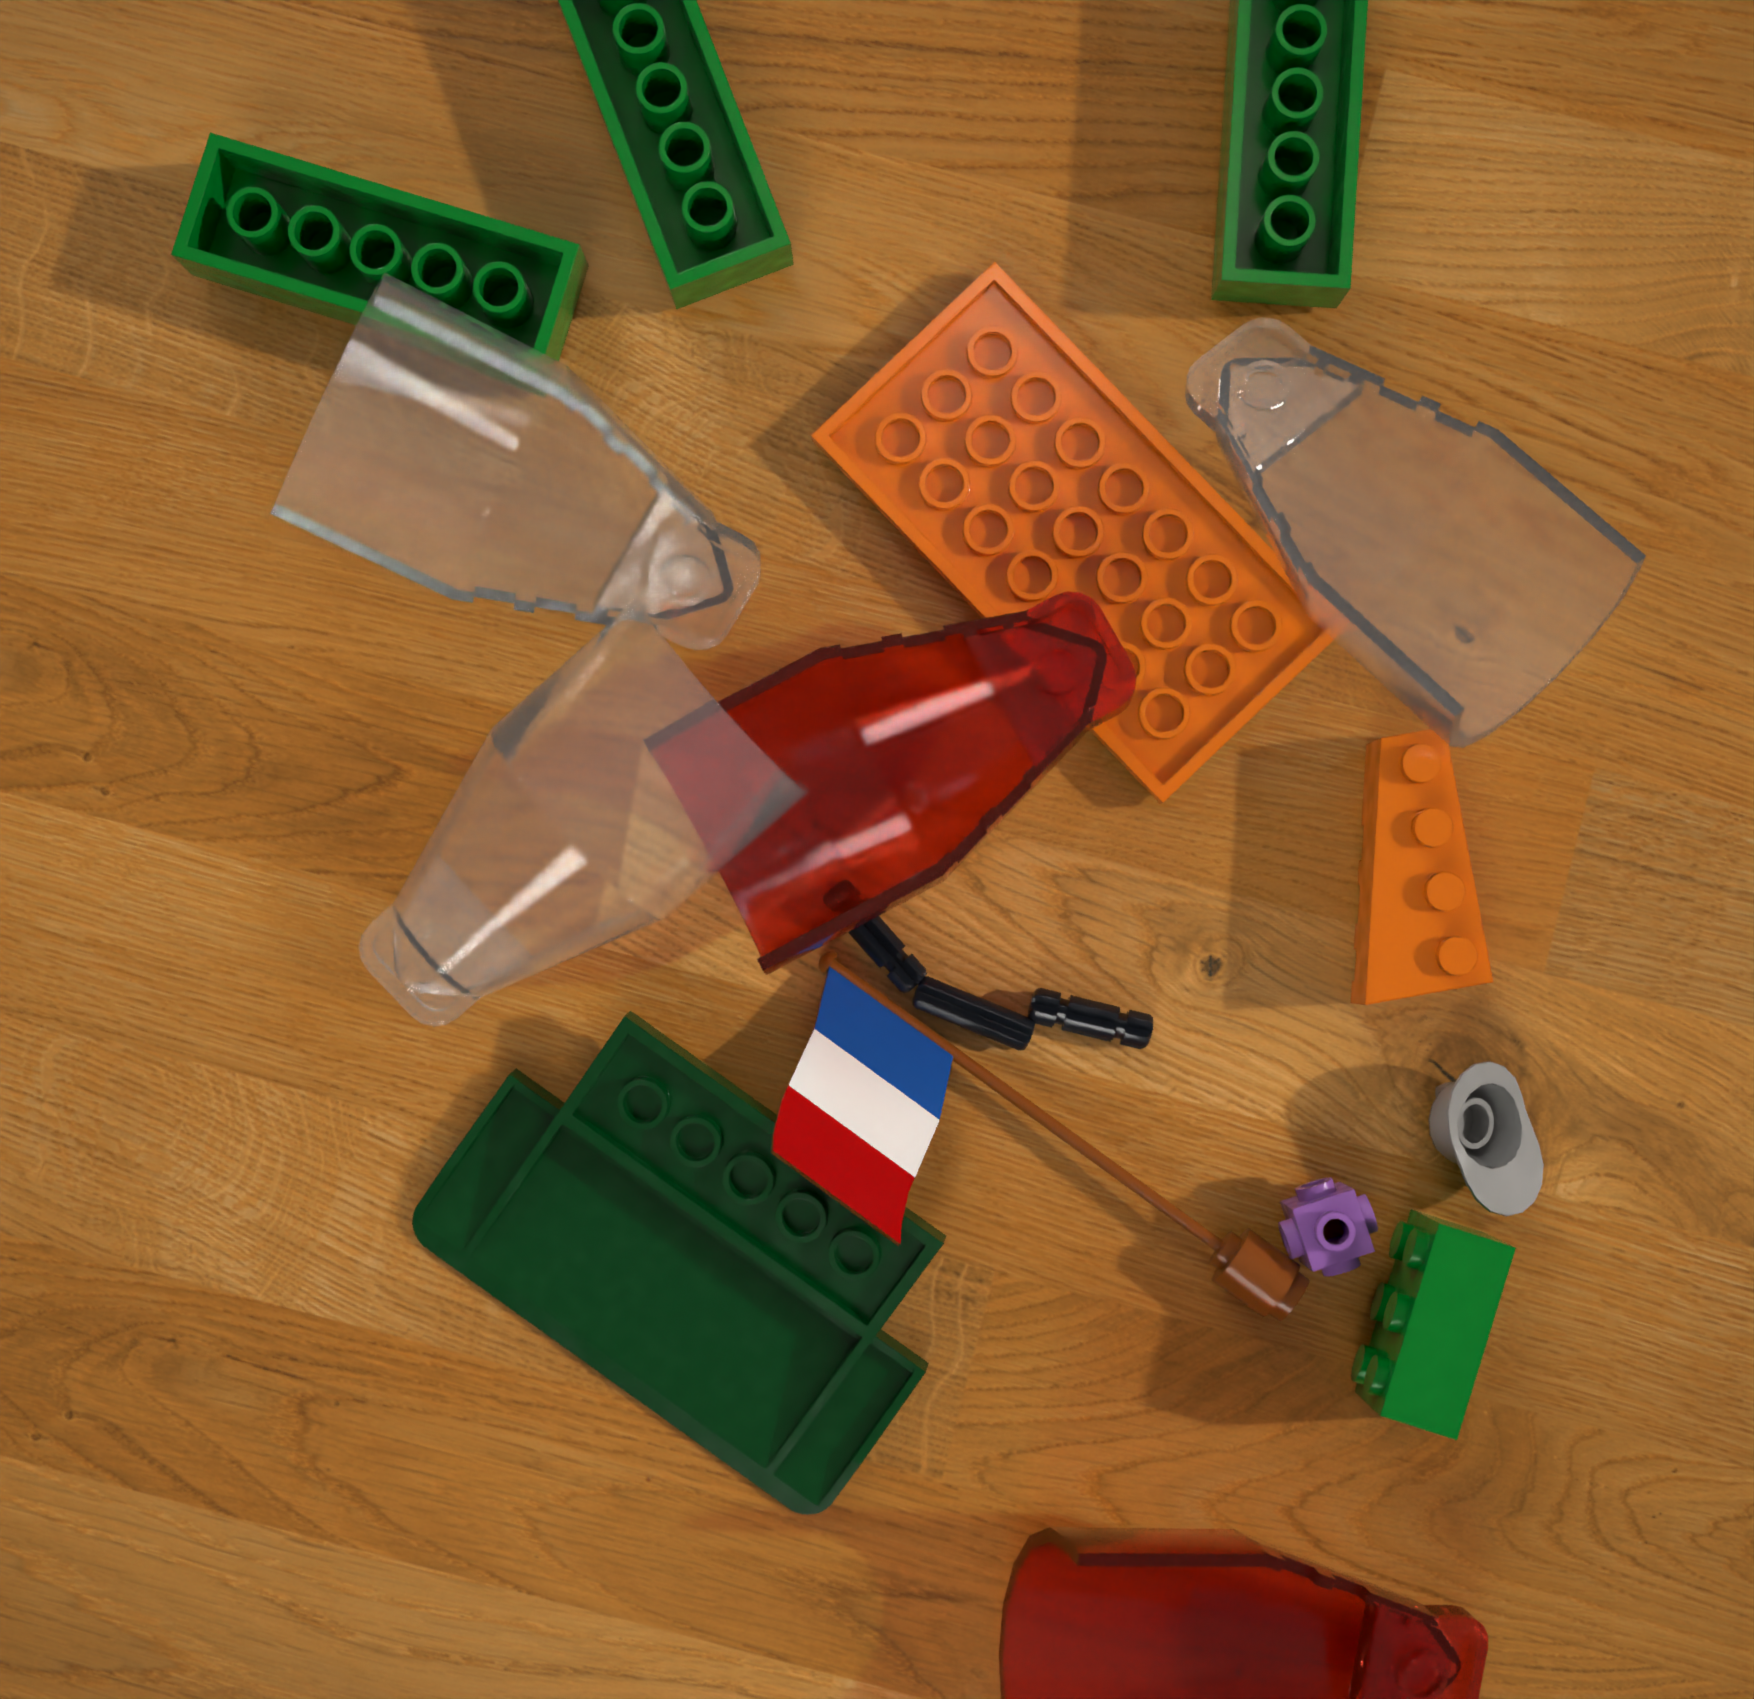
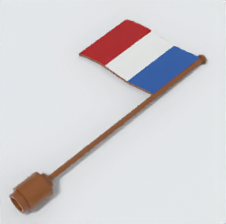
[771,952,1310,1321]

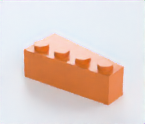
[1351,727,1493,1005]

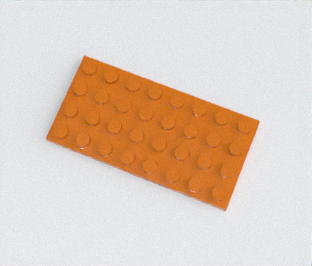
[811,262,1347,804]

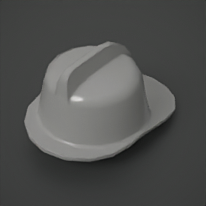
[1428,1061,1544,1216]

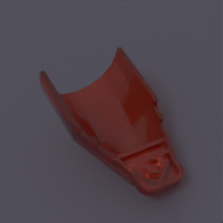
[645,591,1136,975]
[999,1527,1488,1699]

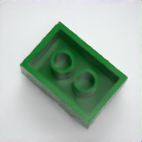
[1351,1209,1516,1440]

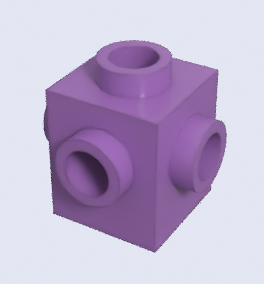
[1278,1177,1378,1276]

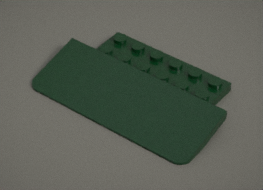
[412,1011,946,1515]

